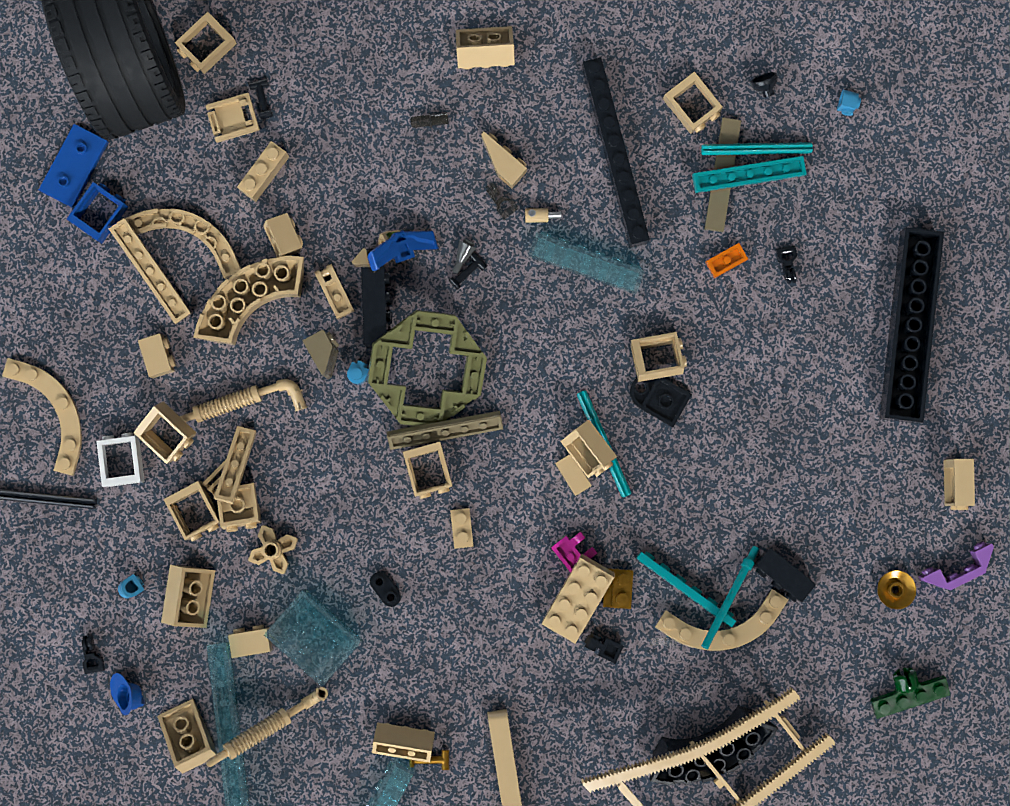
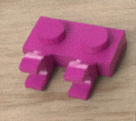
[551,531,597,572]

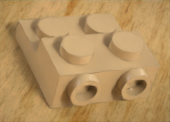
[217,483,261,532]

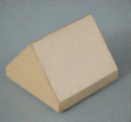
[352,248,371,267]

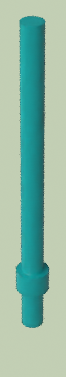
[701,546,760,650]

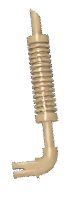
[180,379,307,423]
[206,687,328,767]

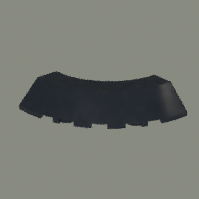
[650,705,778,786]

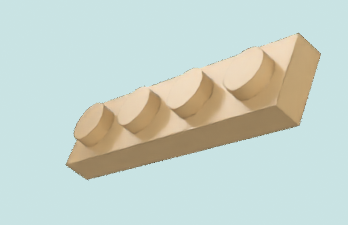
[214,426,256,504]

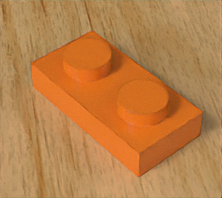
[705,243,748,279]

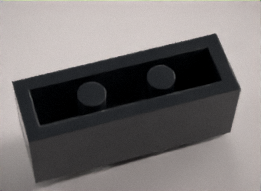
[754,547,816,602]

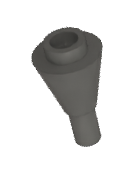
[452,238,476,274]

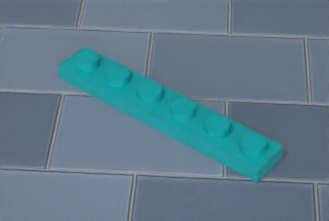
[692,156,807,193]
[635,551,736,627]

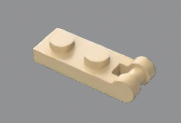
[314,264,354,319]

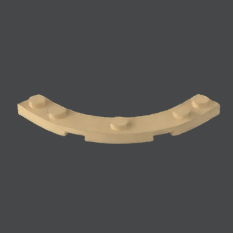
[117,209,241,279]
[2,358,82,476]
[655,589,789,651]

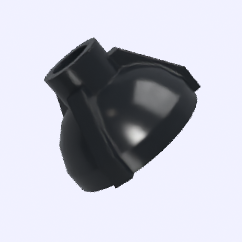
[749,72,778,98]

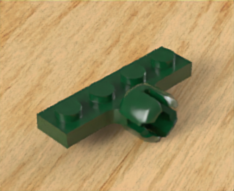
[870,667,950,719]

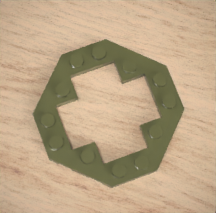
[367,310,487,426]

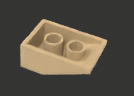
[158,699,217,774]

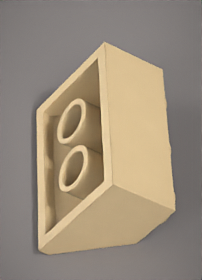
[456,26,515,69]
[161,565,215,628]

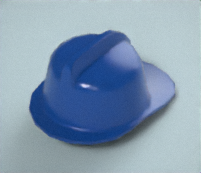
[110,673,145,716]

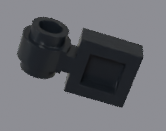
[584,632,624,664]

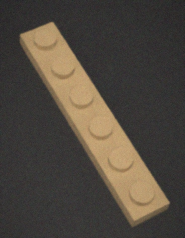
[109,218,192,324]

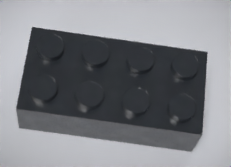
[361,267,392,348]

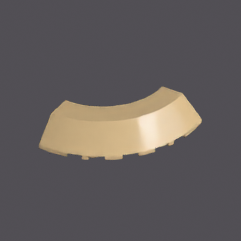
[193,256,304,345]

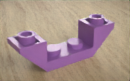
[918,541,994,590]

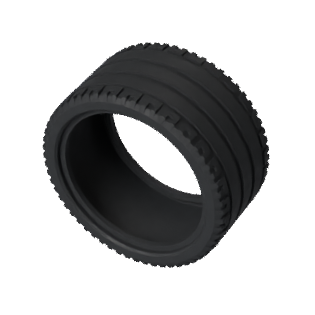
[41,0,186,140]

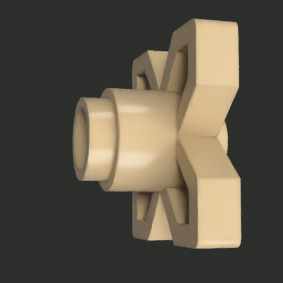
[248,525,298,574]

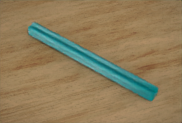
[701,142,813,155]
[577,390,631,497]

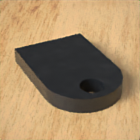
[630,378,692,428]

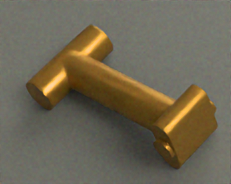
[409,750,449,770]

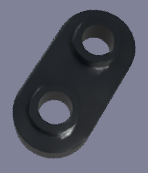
[370,572,401,607]

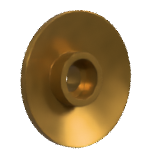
[877,570,916,609]

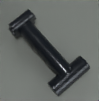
[248,79,273,120]
[449,252,488,290]

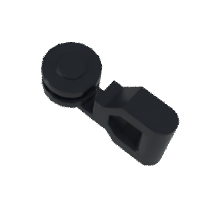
[776,245,797,284]
[82,634,105,674]

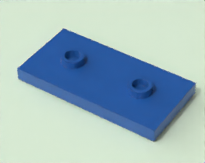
[39,124,109,208]

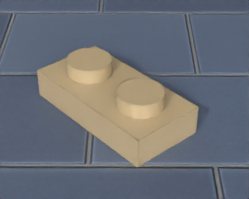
[450,508,474,549]

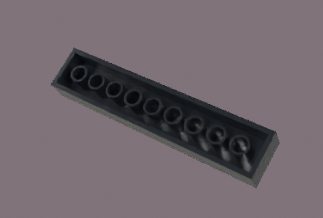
[879,227,944,424]

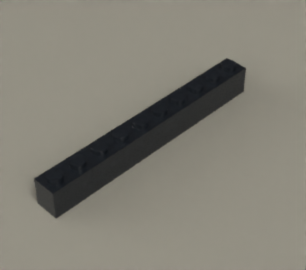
[582,57,650,248]

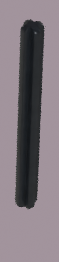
[0,489,97,509]

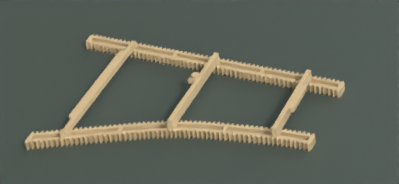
[581,687,835,806]

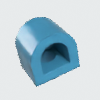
[837,89,861,116]
[347,360,369,385]
[118,574,144,599]

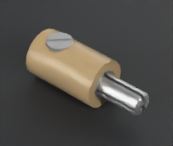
[525,208,561,223]

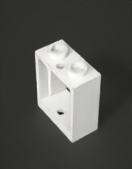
[96,433,145,487]

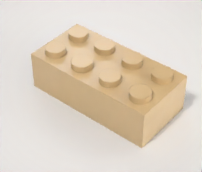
[542,554,615,644]

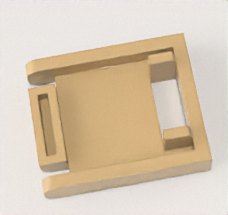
[206,93,260,143]

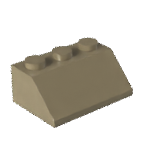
[303,329,339,379]

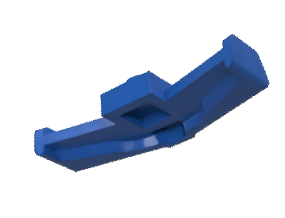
[368,231,439,271]

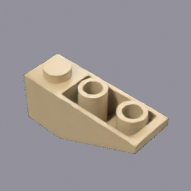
[481,132,527,189]

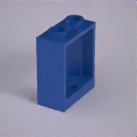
[67,182,128,244]

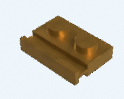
[603,568,634,609]

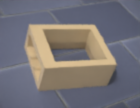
[175,12,237,74]
[663,72,723,134]
[631,332,687,382]
[133,401,197,464]
[560,420,617,478]
[403,442,453,499]
[944,459,975,510]
[164,481,220,542]

